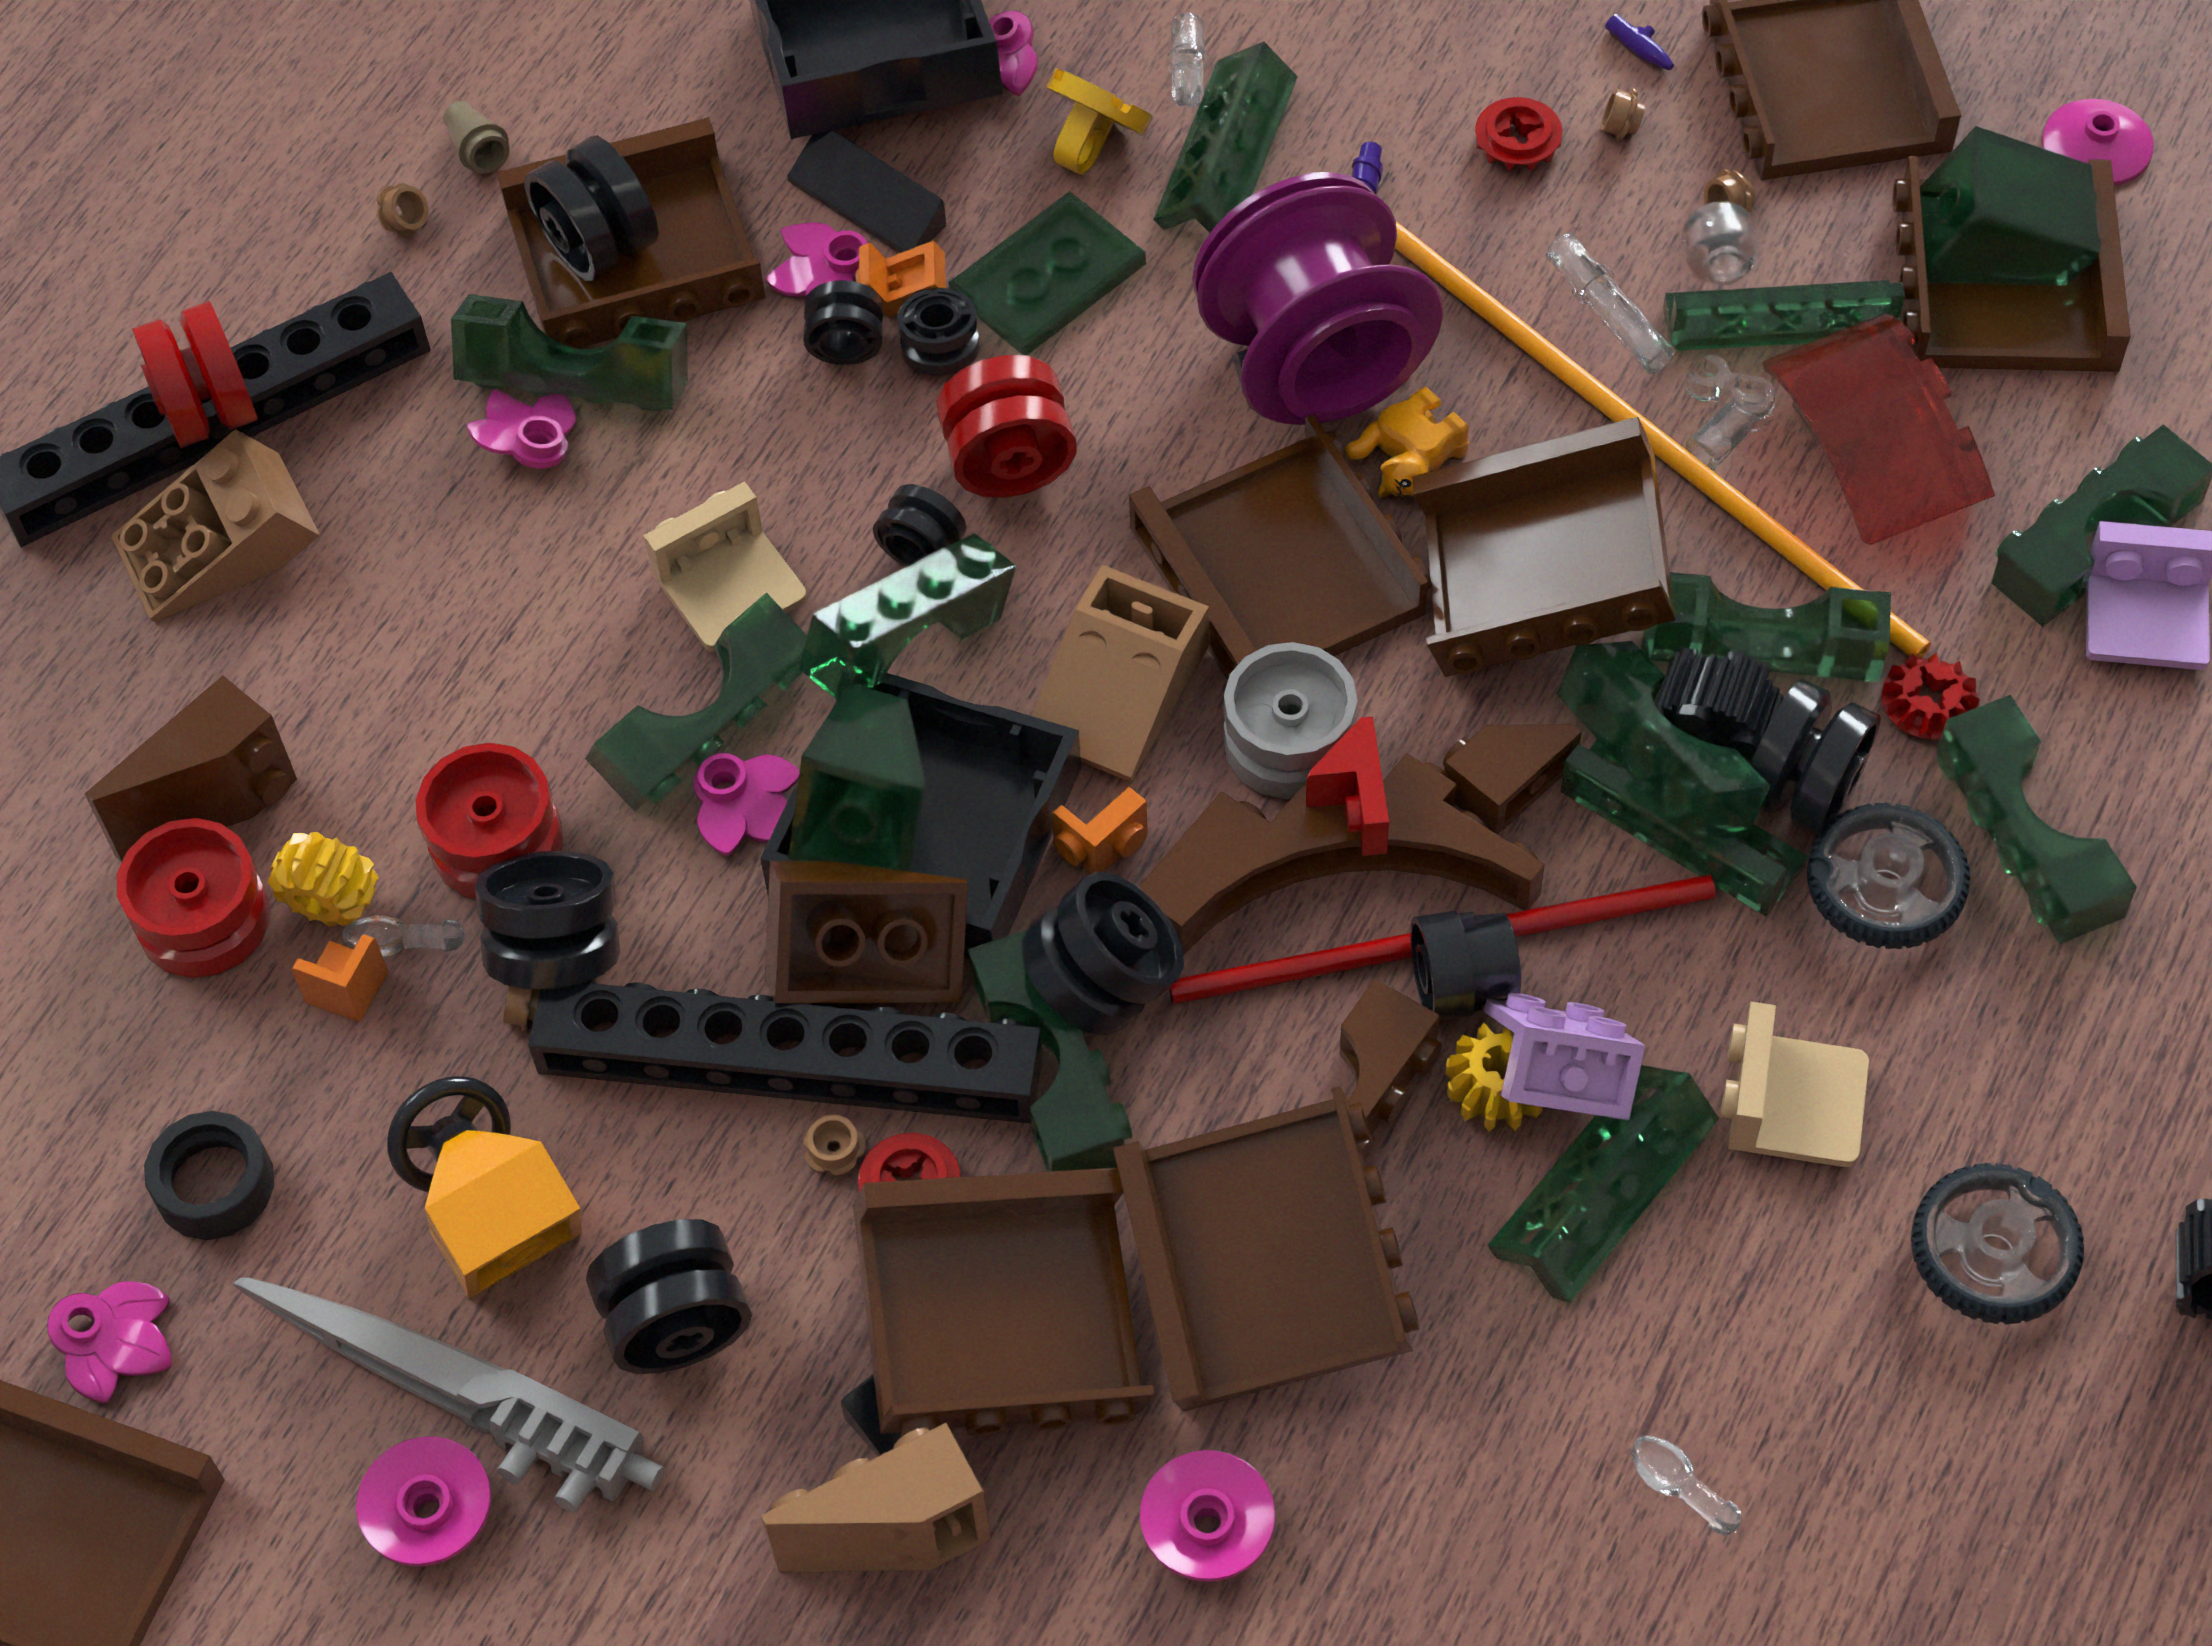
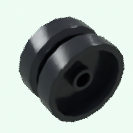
[524,135,659,281]
[1741,679,1881,836]
[475,851,620,989]
[1022,872,1184,1036]
[586,1219,753,1374]

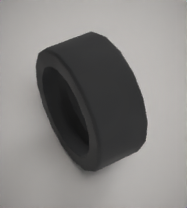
[144,1111,274,1240]

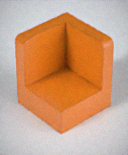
[291,934,389,1022]

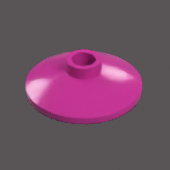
[2042,99,2154,186]
[356,1436,491,1567]
[1140,1450,1275,1582]

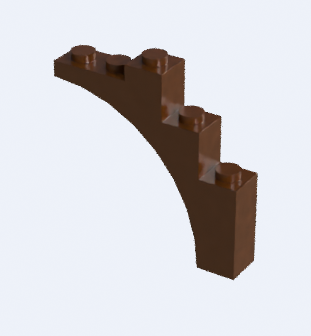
[1138,753,1545,955]

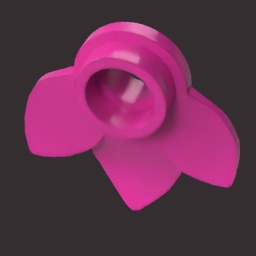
[989,11,1039,96]
[766,223,869,297]
[466,389,576,469]
[694,753,801,856]
[47,1281,171,1404]

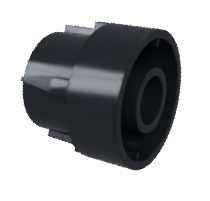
[1410,911,1521,1021]

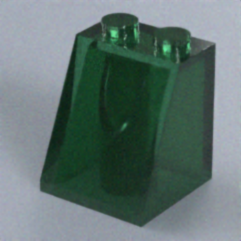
[1920,126,2101,285]
[788,683,925,872]

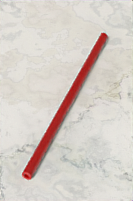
[1169,874,1716,1005]

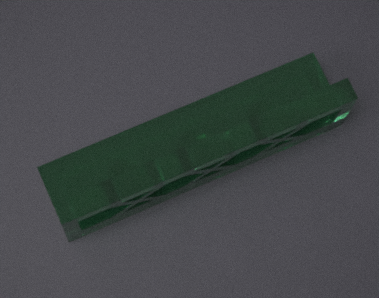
[1153,41,1298,233]
[1663,280,1905,351]
[1561,733,1808,917]
[1487,1065,1720,1302]

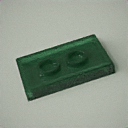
[948,191,1146,356]

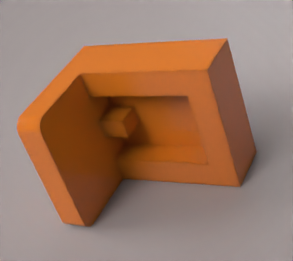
[856,240,946,318]
[1052,787,1148,874]

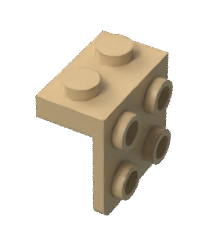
[643,481,807,652]
[1721,1001,1869,1167]

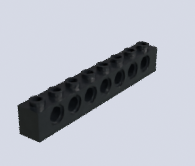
[0,271,431,548]
[528,980,1043,1124]

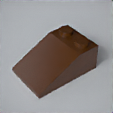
[85,676,297,862]
[765,861,968,1003]

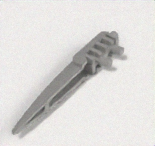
[233,1277,665,1513]

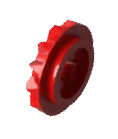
[1475,97,1563,172]
[1881,652,1980,740]
[858,1133,961,1192]

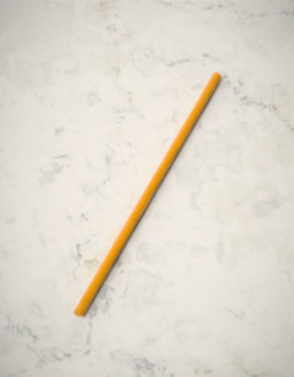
[1395,221,1931,659]

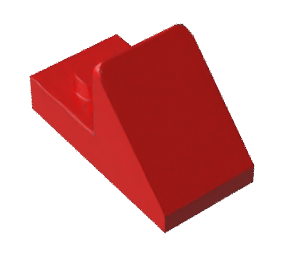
[1306,716,1389,856]

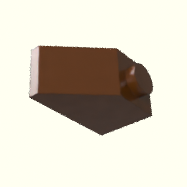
[1443,724,1582,835]

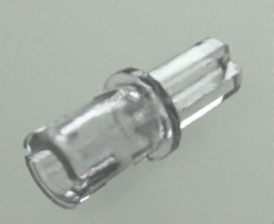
[1167,13,1209,109]

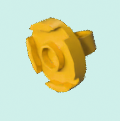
[1046,68,1153,175]

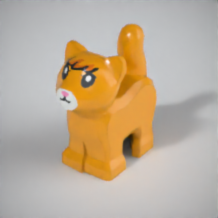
[1345,387,1469,498]

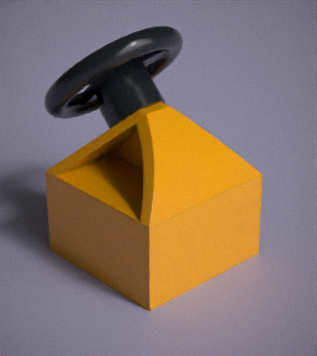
[387,1076,582,1299]

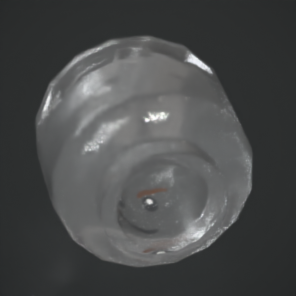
[1682,201,1760,285]

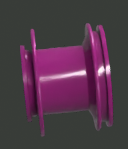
[1192,172,1444,425]

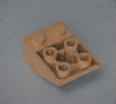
[111,429,320,622]
[1031,564,1209,782]
[761,1423,991,1572]

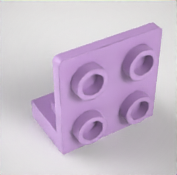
[2086,521,2212,670]
[1484,993,1646,1120]

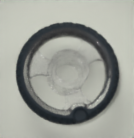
[1807,802,1970,949]
[1911,1163,2084,1325]

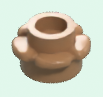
[1601,88,1645,141]
[1704,169,1755,223]
[377,183,429,238]
[503,986,541,1031]
[803,1115,866,1176]

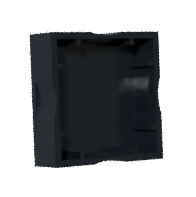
[750,0,1003,139]
[760,663,1081,967]

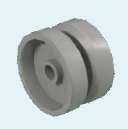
[1224,642,1358,800]

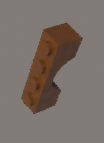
[1339,978,1442,1162]

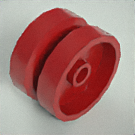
[132,301,258,448]
[936,355,1077,498]
[415,743,563,899]
[117,818,270,978]

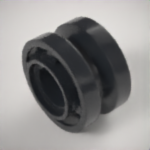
[803,280,883,365]
[897,288,980,376]
[873,484,967,574]

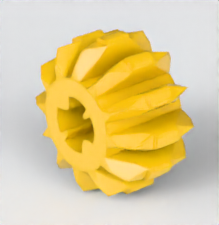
[267,832,379,927]
[1445,1022,1543,1132]

